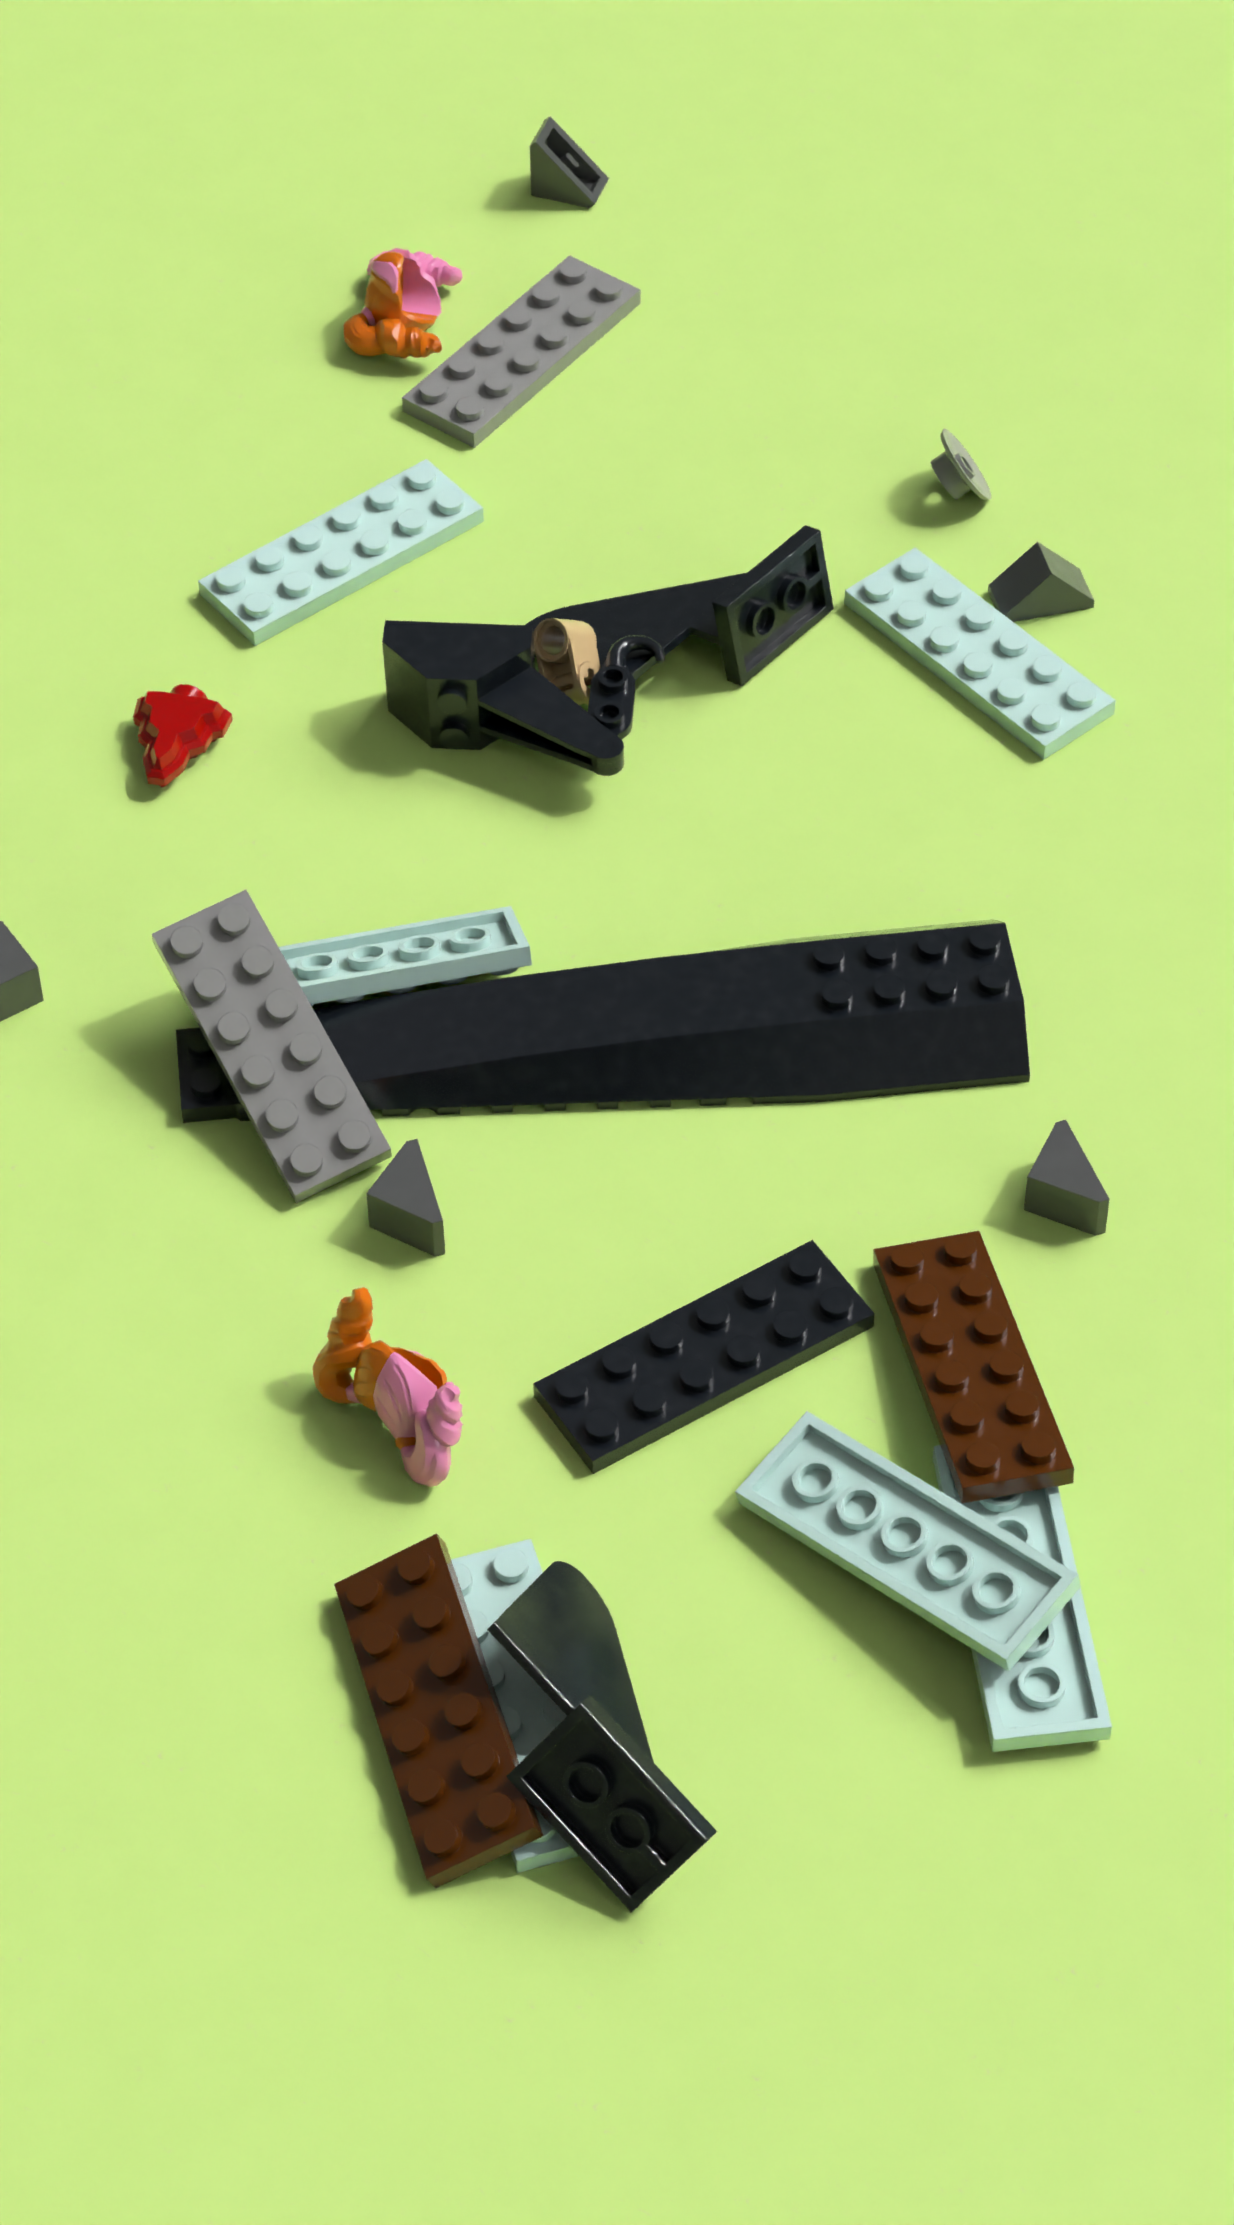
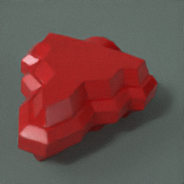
[133,684,233,787]

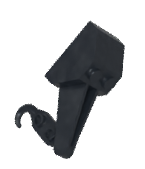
[382,620,665,776]

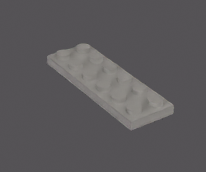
[402,255,641,448]
[152,890,392,1203]

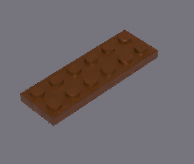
[873,1231,1074,1504]
[334,1533,544,1888]

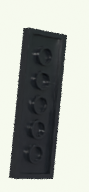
[533,1240,875,1474]

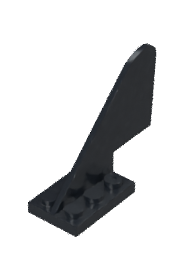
[525,525,834,686]
[487,1561,717,1913]

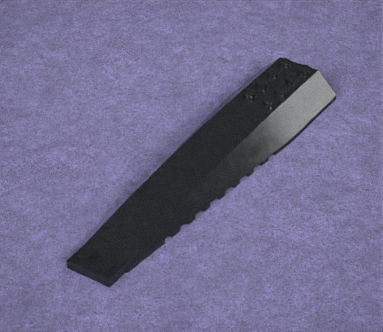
[176,919,1030,1123]

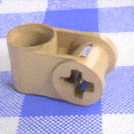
[533,618,601,705]

